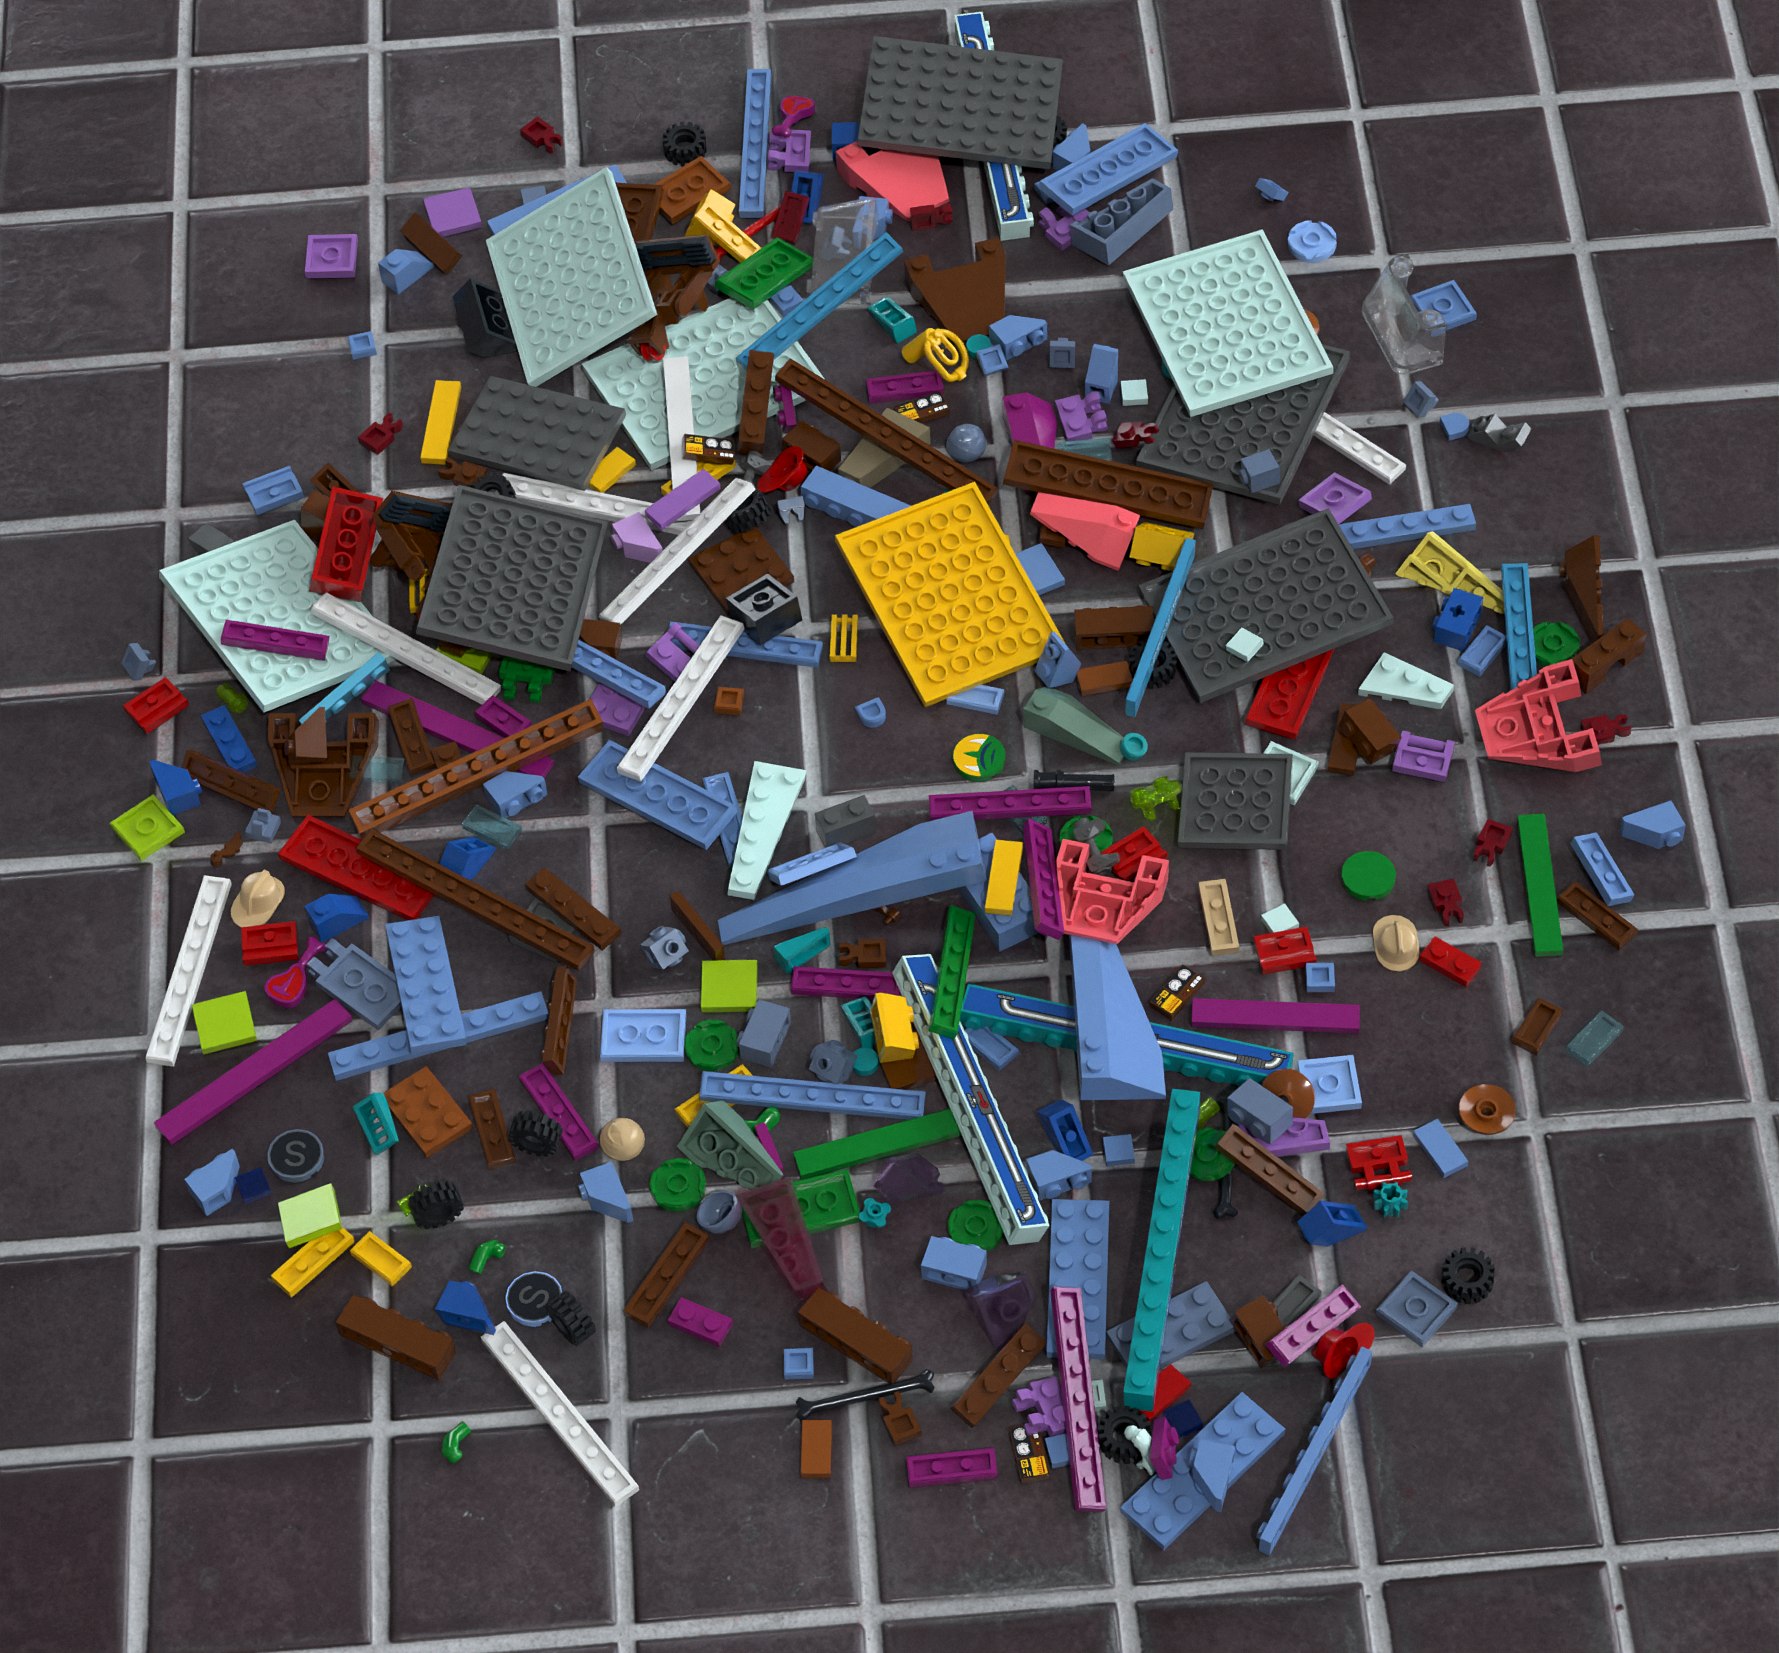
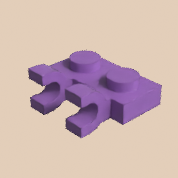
[768,130,811,172]
[1038,206,1090,251]
[1055,391,1108,444]
[1012,1376,1066,1437]

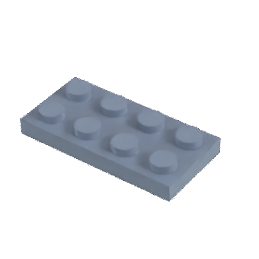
[1106,1281,1236,1369]

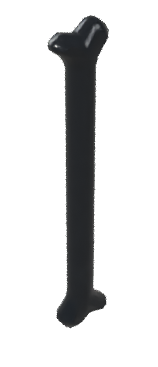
[1213,1098,1238,1219]
[796,1369,935,1421]

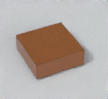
[714,687,745,716]

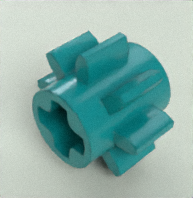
[1373,1182,1408,1218]

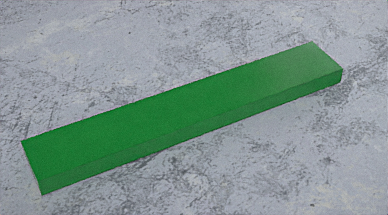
[1517,814,1563,957]
[928,905,976,1039]
[793,1109,962,1180]

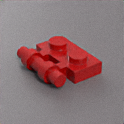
[1346,1135,1412,1191]

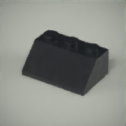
[453,278,518,358]

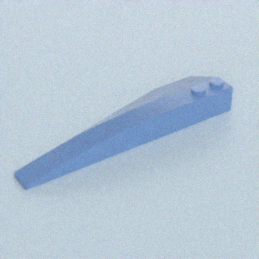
[718,811,987,945]
[1069,935,1166,1100]

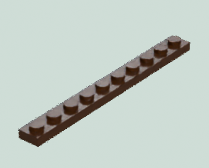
[775,358,998,504]
[356,829,595,971]

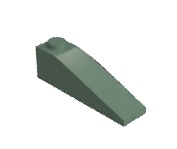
[1024,686,1124,766]
[677,1100,784,1197]

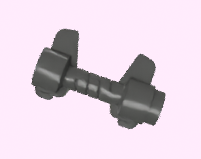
[740,451,772,498]
[1073,818,1120,876]

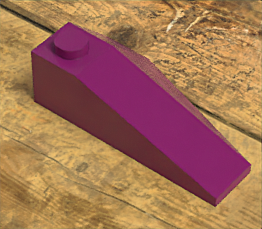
[1002,392,1057,493]

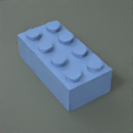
[956,833,1039,952]

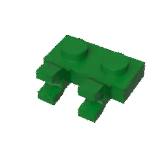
[499,655,556,703]

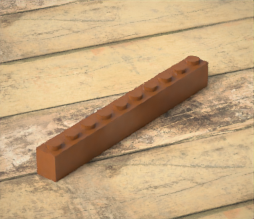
[349,699,603,840]

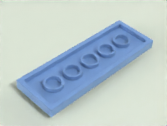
[1039,123,1178,216]
[578,740,738,850]
[385,916,466,1054]
[1047,1199,1109,1359]
[1120,1392,1285,1550]

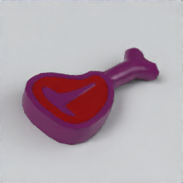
[772,96,815,138]
[264,936,327,1008]

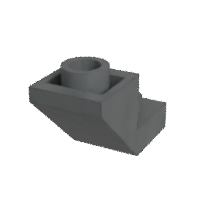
[1467,413,1531,452]
[187,523,234,555]

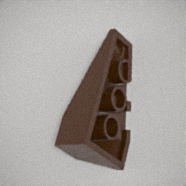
[1559,535,1603,643]

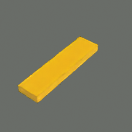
[421,380,461,465]

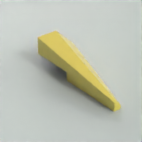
[1395,531,1504,613]

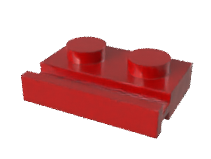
[123,677,189,734]
[1100,826,1168,881]
[241,921,299,966]
[1253,927,1317,975]

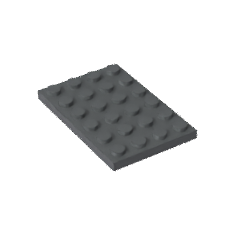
[448,376,626,491]

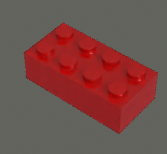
[309,487,383,602]

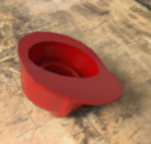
[757,446,807,493]
[1311,1322,1375,1379]

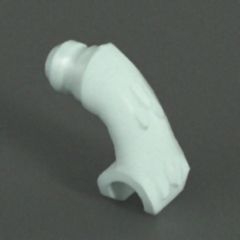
[1124,1425,1156,1476]

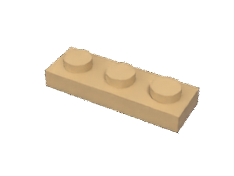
[1198,879,1239,956]

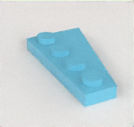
[299,652,390,725]

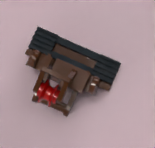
[626,234,720,361]
[370,491,453,621]

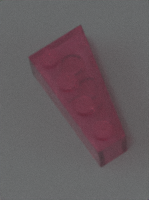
[736,1177,828,1300]

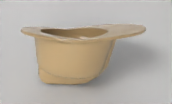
[231,869,285,927]
[1373,915,1419,972]

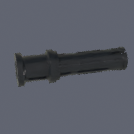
[1033,770,1115,791]

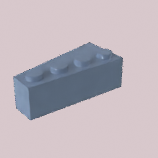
[1069,178,1173,265]

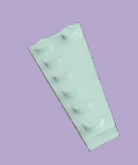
[728,761,806,900]

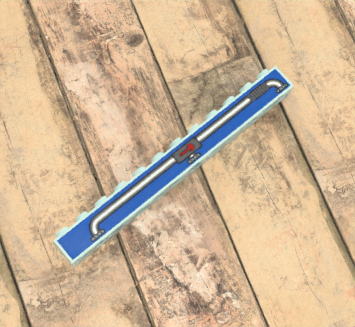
[954,12,1034,241]
[892,954,1049,1245]

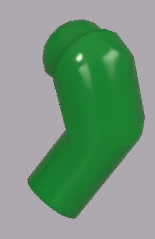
[744,1106,780,1134]
[468,1239,506,1274]
[441,1421,471,1463]

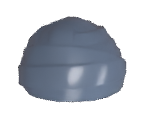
[946,424,987,463]
[697,1190,742,1234]

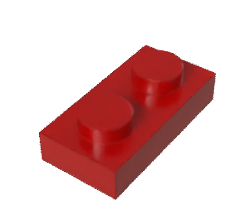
[1419,936,1482,987]

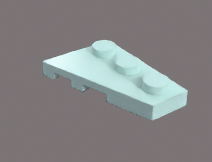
[1358,652,1454,709]

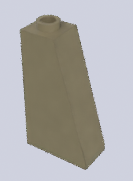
[838,408,931,488]

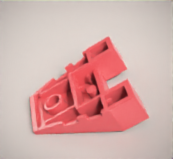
[836,141,949,221]
[1475,659,1602,772]
[1056,839,1169,944]

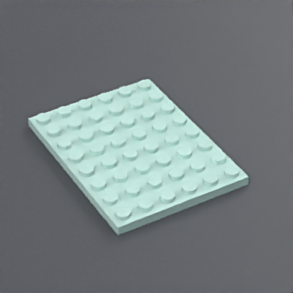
[486,167,657,387]
[1123,229,1333,417]
[582,297,824,470]
[159,520,397,712]

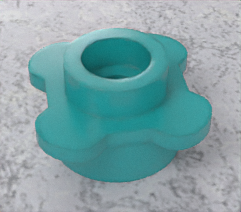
[859,1198,891,1228]

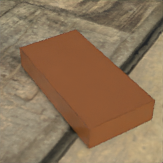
[1076,661,1133,696]
[801,1420,832,1478]

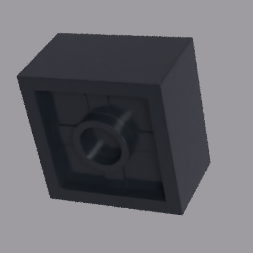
[726,574,803,645]

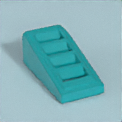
[867,296,917,343]
[773,927,831,974]
[841,996,876,1050]
[353,1092,399,1155]

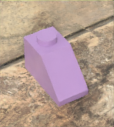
[610,512,663,563]

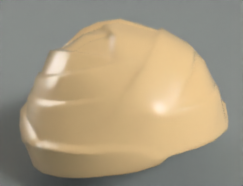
[600,1118,645,1161]

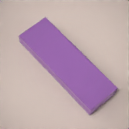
[645,469,721,530]

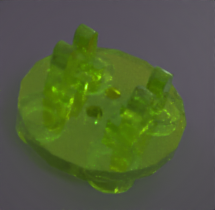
[1129,776,1182,821]

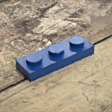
[201,705,258,773]

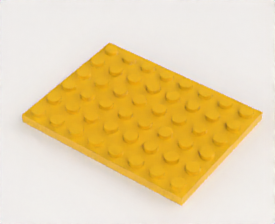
[835,482,1065,707]

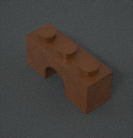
[1572,618,1647,694]

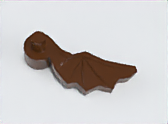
[210,832,243,867]
[873,906,901,925]

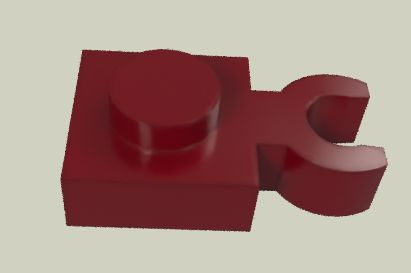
[520,117,563,153]
[910,204,953,231]
[358,413,403,455]
[1112,421,1159,448]
[1580,714,1632,745]
[1473,819,1513,867]
[1427,878,1464,927]

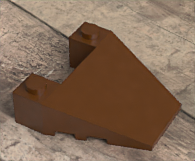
[904,237,1006,343]
[268,713,379,818]

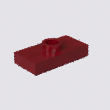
[771,191,810,245]

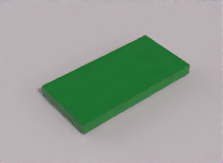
[715,238,815,309]
[738,1169,861,1248]

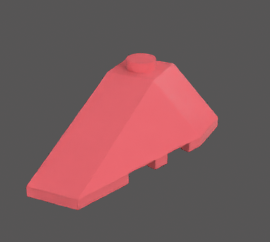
[1030,492,1140,571]

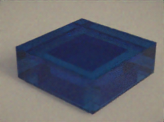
[234,1167,272,1204]
[1163,1400,1203,1438]

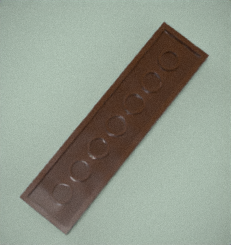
[1003,440,1213,529]

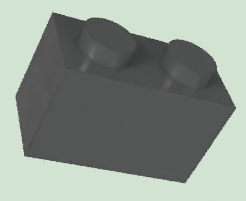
[815,795,876,848]

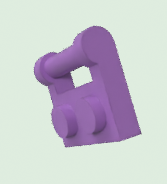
[645,622,700,681]
[1393,731,1455,782]

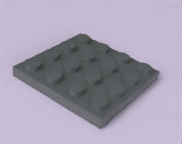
[1178,752,1293,850]

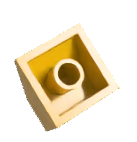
[1130,522,1194,571]
[870,993,919,1063]

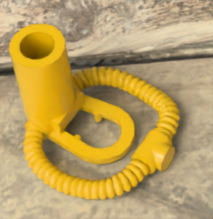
[902,328,969,382]

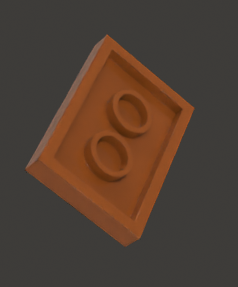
[653,156,731,225]
[383,1066,473,1158]

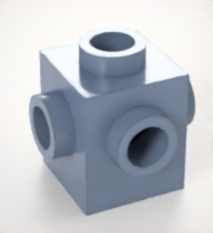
[639,926,688,969]
[809,1040,858,1084]

